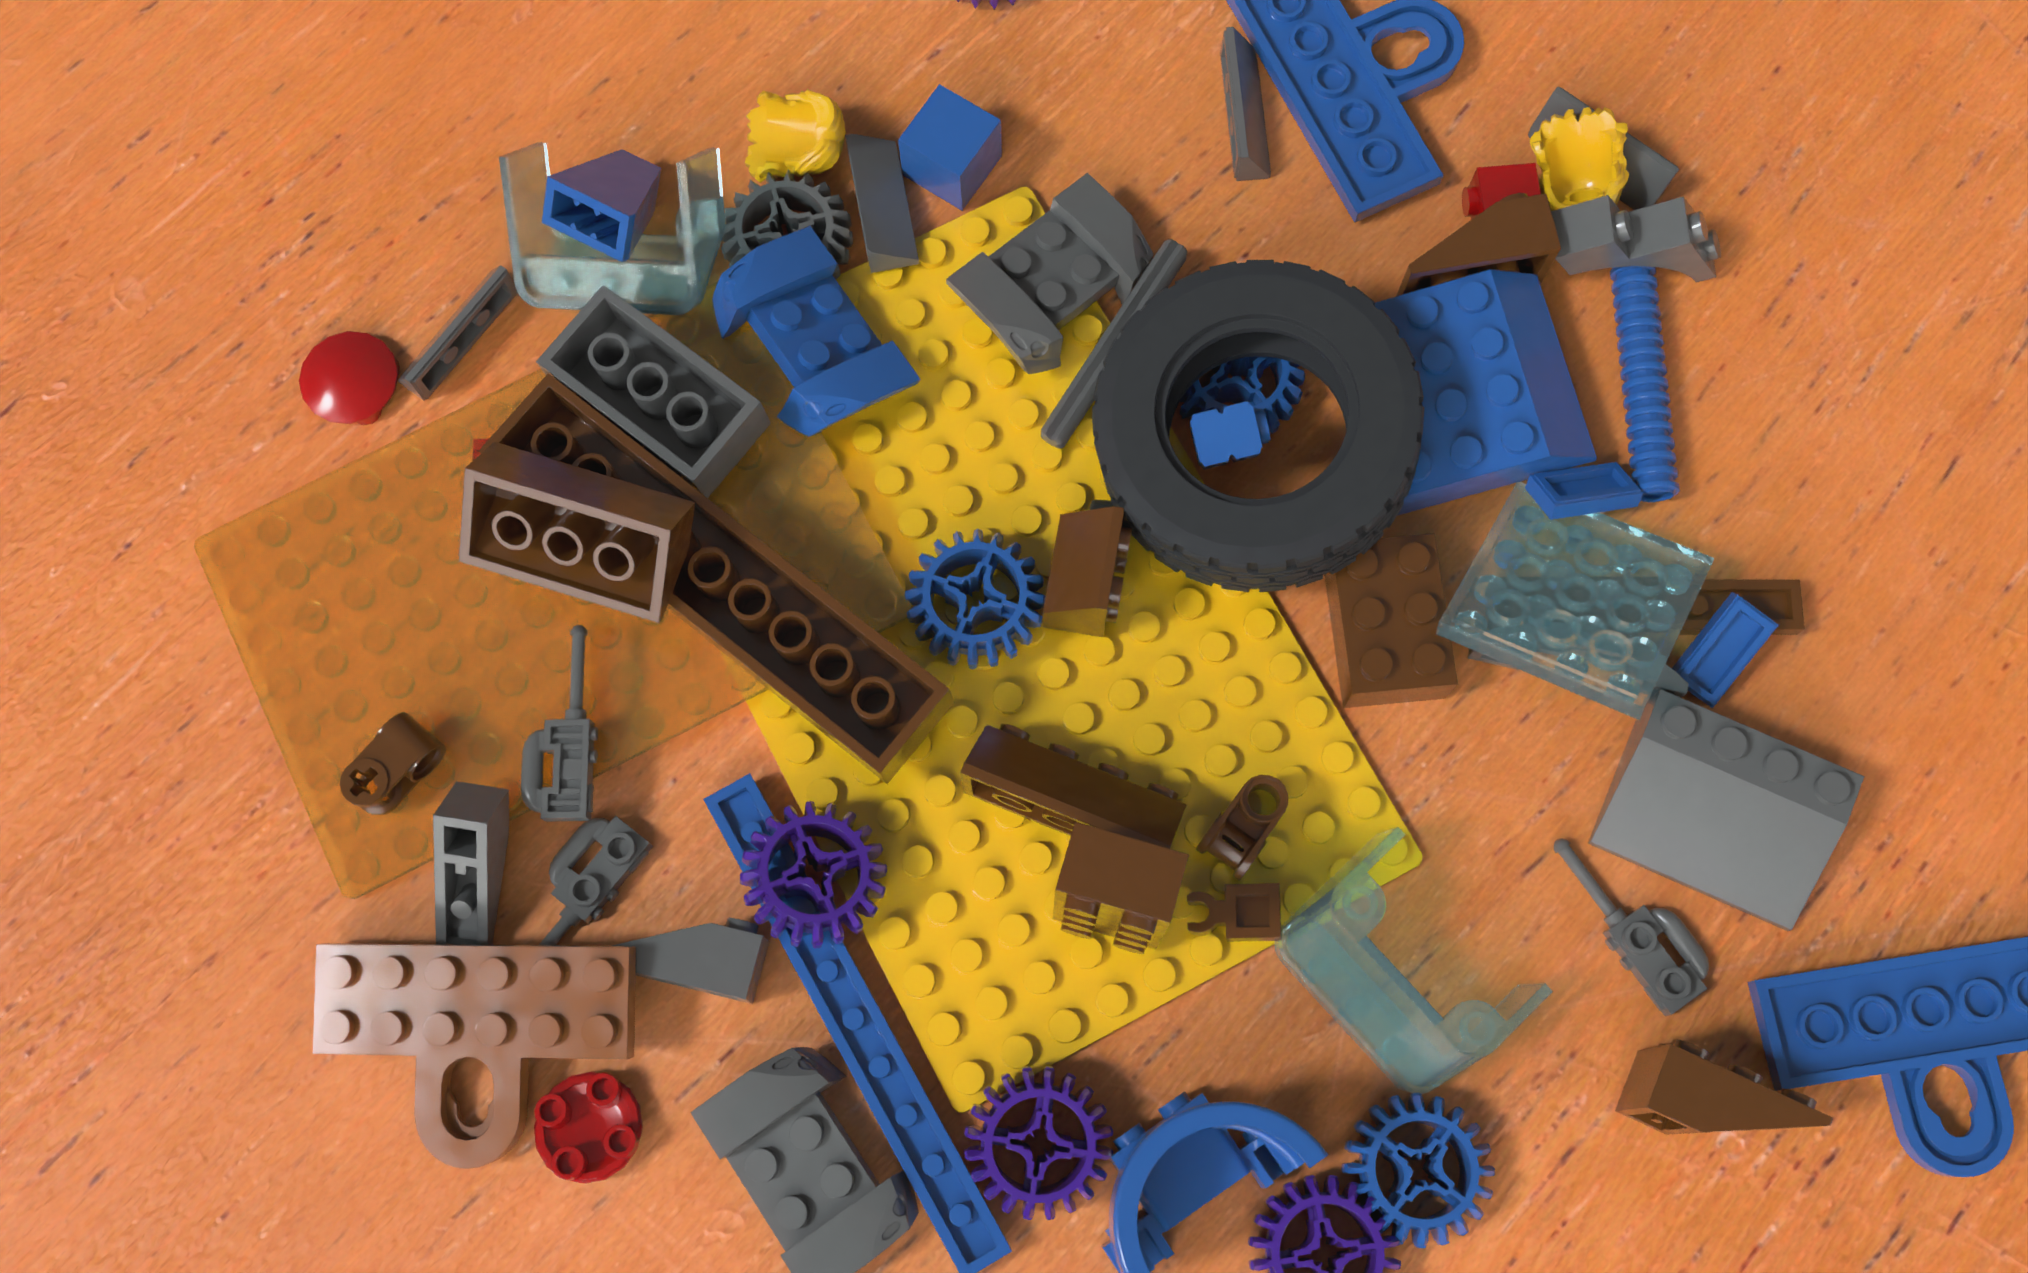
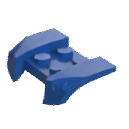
[712,226,921,437]

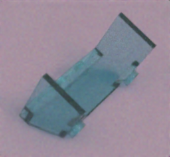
[499,142,725,315]
[1275,827,1553,1094]

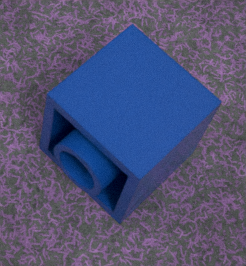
[898,84,1002,211]

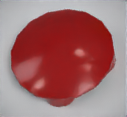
[299,331,400,425]
[534,1072,643,1184]

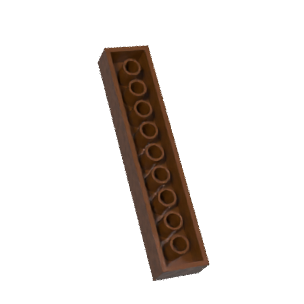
[479,373,955,784]

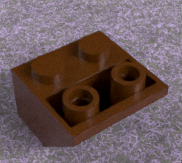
[1042,506,1132,637]

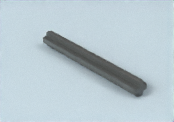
[1041,239,1187,449]

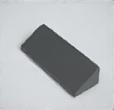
[1220,27,1271,181]
[1528,87,1679,210]
[845,134,919,273]
[398,265,518,401]

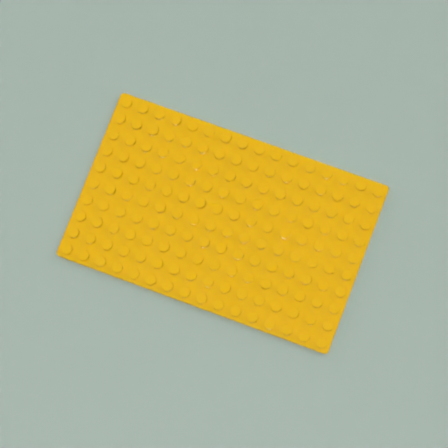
[689,187,1422,1113]

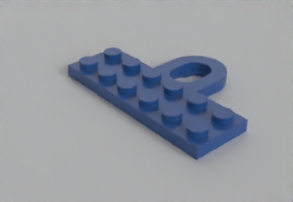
[1226,0,1464,223]
[1747,937,2028,1177]

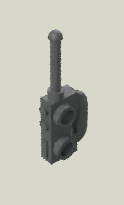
[521,625,599,822]
[539,816,653,945]
[1554,838,1709,1016]

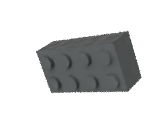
[536,284,771,498]

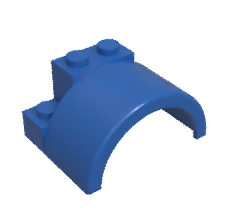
[1101,1091,1328,1273]

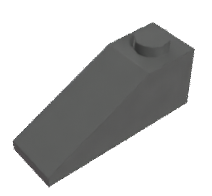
[433,781,509,945]
[612,918,770,1004]

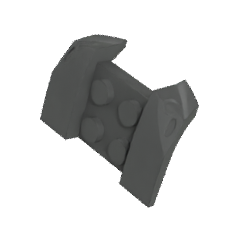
[946,173,1153,374]
[690,1047,919,1273]

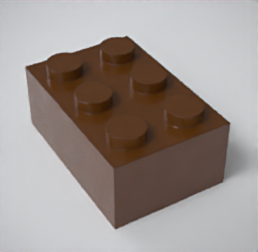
[1324,533,1458,708]

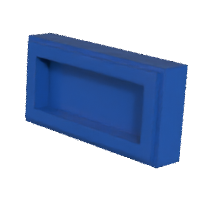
[1525,462,1643,520]
[1672,592,1778,708]

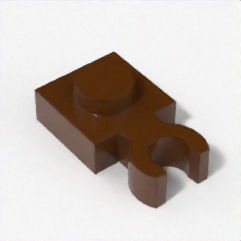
[1187,883,1282,942]

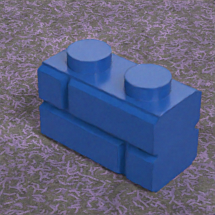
[1190,401,1271,470]

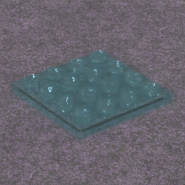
[1436,482,1715,720]

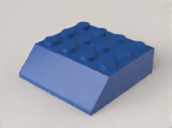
[1375,269,1597,516]

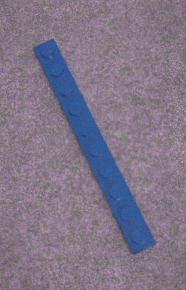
[703,773,1012,1273]

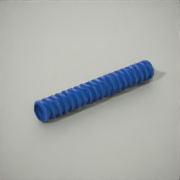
[1610,266,1680,502]

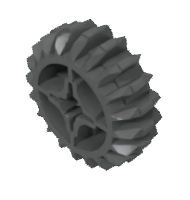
[720,169,854,280]

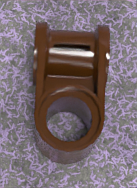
[340,712,446,816]
[1196,775,1288,881]

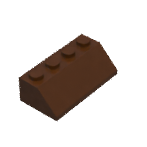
[459,442,695,623]
[960,724,1187,849]

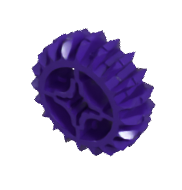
[740,801,887,949]
[964,1066,1113,1220]
[1248,1175,1401,1273]

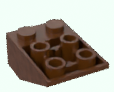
[1615,1040,1833,1135]

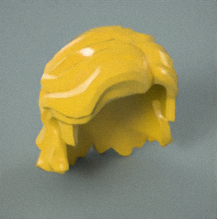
[745,89,846,183]
[1530,107,1629,211]

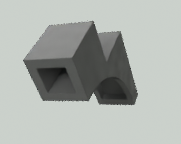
[1551,195,1721,282]

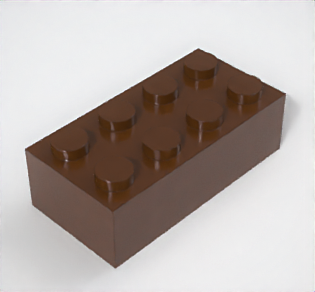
[1053,822,1189,954]

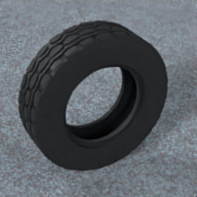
[1092,260,1424,592]

